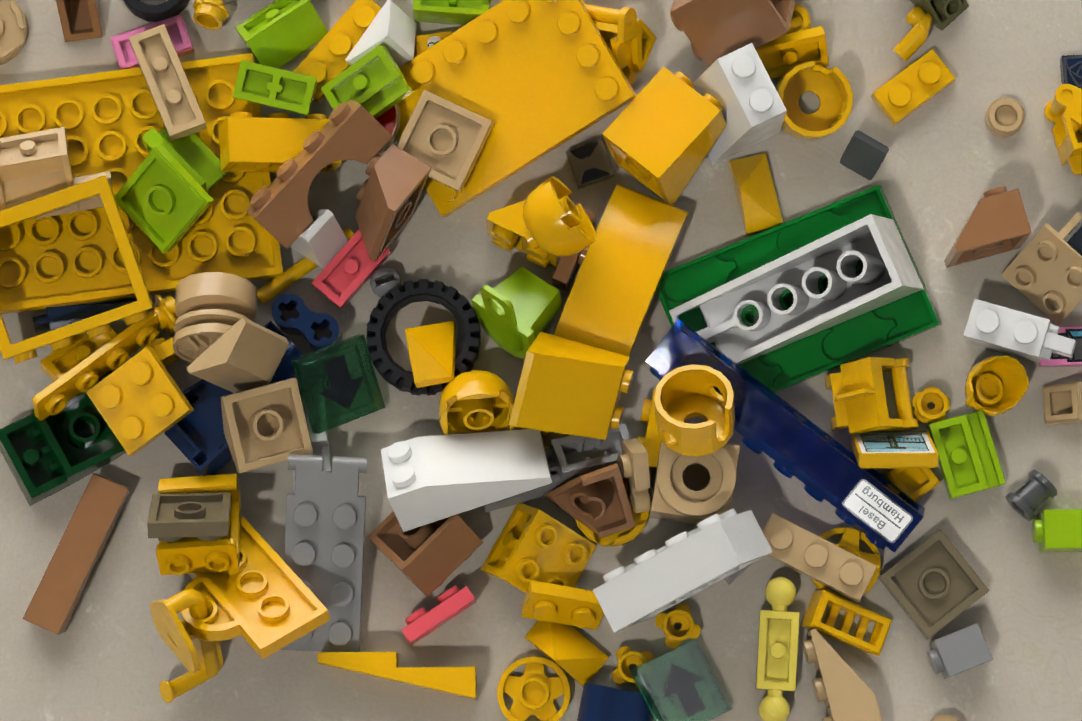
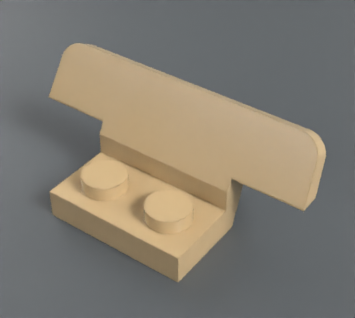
[0,127,113,220]

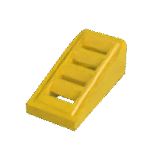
[801,590,892,656]

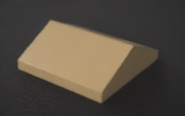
[186,317,289,393]
[220,377,313,473]

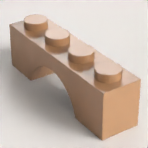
[246,99,393,249]

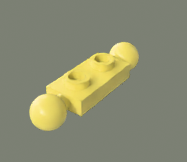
[755,577,800,721]

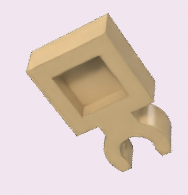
[618,438,651,513]

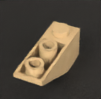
[802,629,882,721]

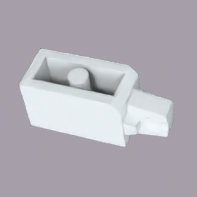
[963,299,1076,362]

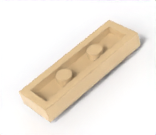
[129,24,207,142]
[763,513,877,603]

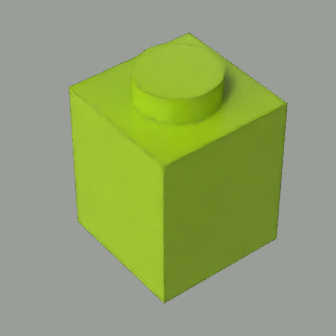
[1032,509,1082,552]

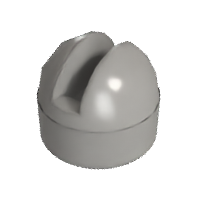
[370,267,401,298]

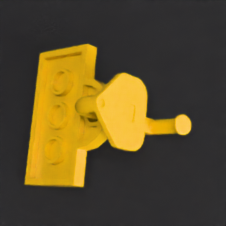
[149,516,330,703]

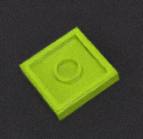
[115,144,214,254]

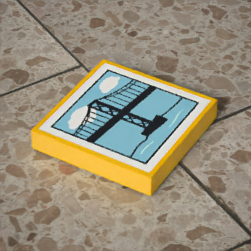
[851,431,938,469]

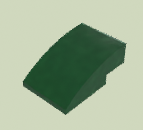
[0,378,126,506]

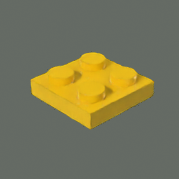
[86,346,194,456]

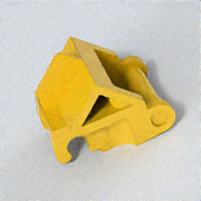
[581,0,657,85]
[1044,84,1082,175]
[824,357,919,434]

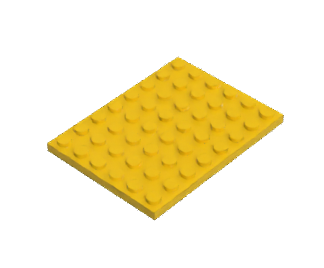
[0,53,284,315]

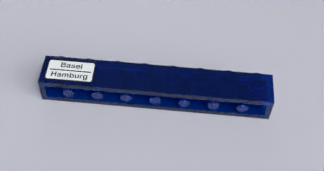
[646,319,925,553]

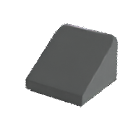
[840,130,889,180]

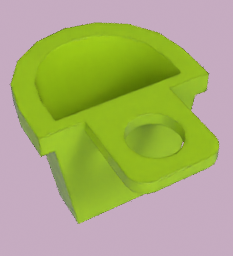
[471,267,562,359]

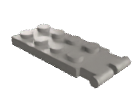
[281,454,368,652]

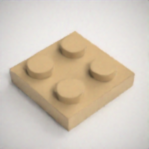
[396,90,494,193]

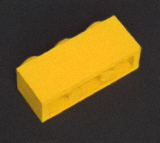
[219,112,342,173]

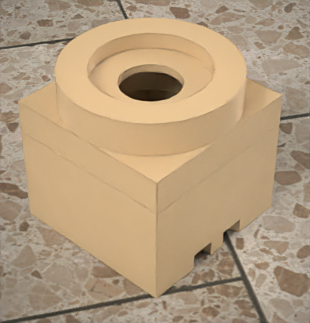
[649,441,740,525]

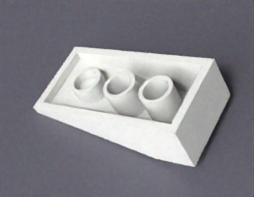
[381,429,552,532]

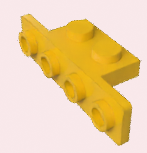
[32,310,161,421]

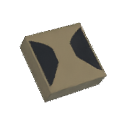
[566,139,614,189]

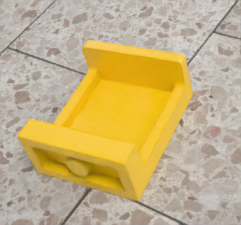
[156,473,241,575]

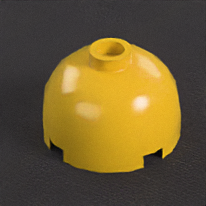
[522,176,597,257]
[438,370,514,435]

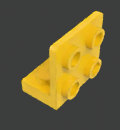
[480,503,596,594]

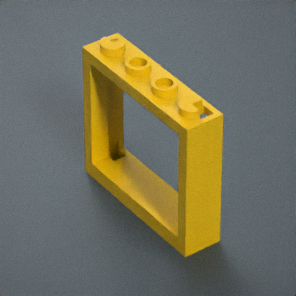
[0,175,154,364]

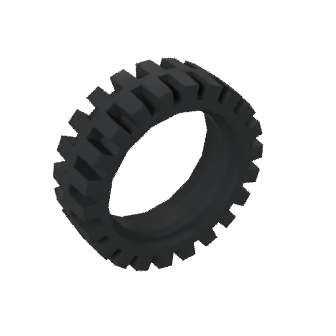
[366,279,481,396]

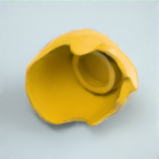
[964,355,1029,416]

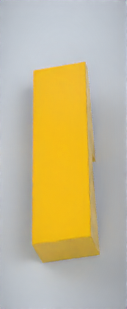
[317,652,477,700]

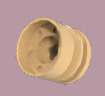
[173,272,257,363]

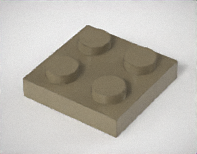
[147,492,232,542]
[878,529,990,639]

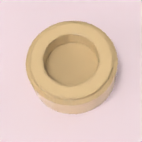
[985,98,1025,138]

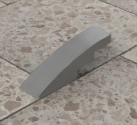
[483,423,631,512]

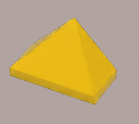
[728,153,783,235]
[405,321,456,388]
[524,620,609,687]

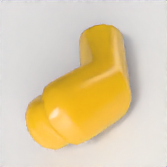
[893,6,933,62]

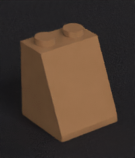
[670,0,796,67]

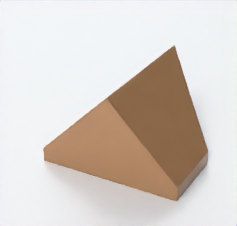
[543,463,636,539]

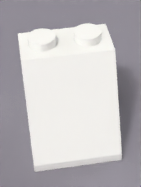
[693,43,787,165]

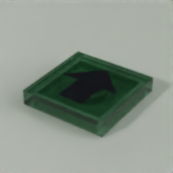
[291,334,385,434]
[630,639,731,721]

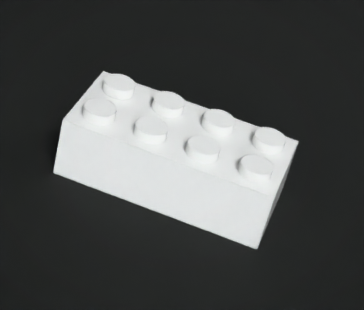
[593,509,773,633]

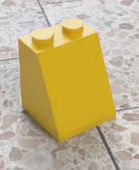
[602,66,726,205]
[508,332,634,440]

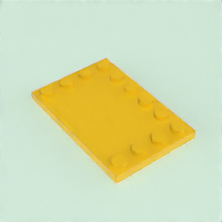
[396,0,636,217]

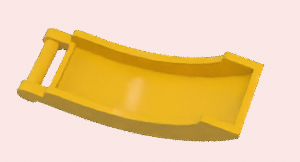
[554,184,688,357]

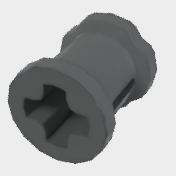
[1005,469,1057,521]

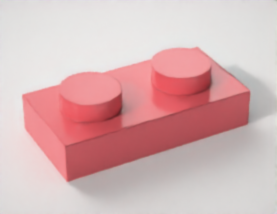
[311,229,391,310]
[402,586,476,645]

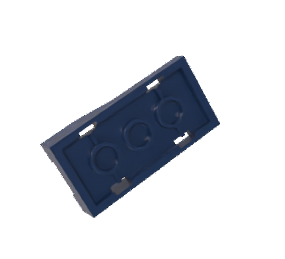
[164,320,323,476]

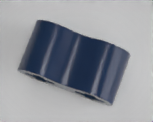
[272,294,342,354]
[577,683,657,721]

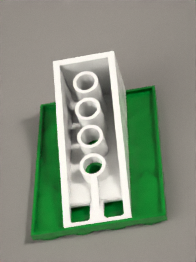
[656,185,942,409]

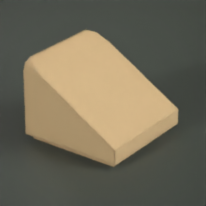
[1042,382,1082,425]

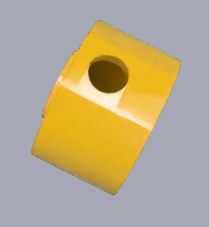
[775,61,853,140]
[654,364,735,457]

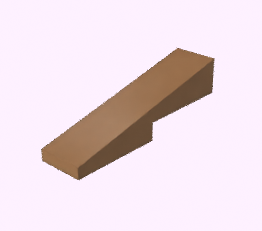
[23,473,130,635]

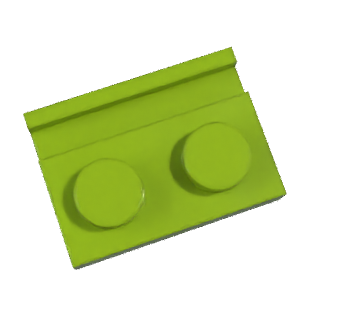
[321,45,414,119]
[927,410,1006,500]

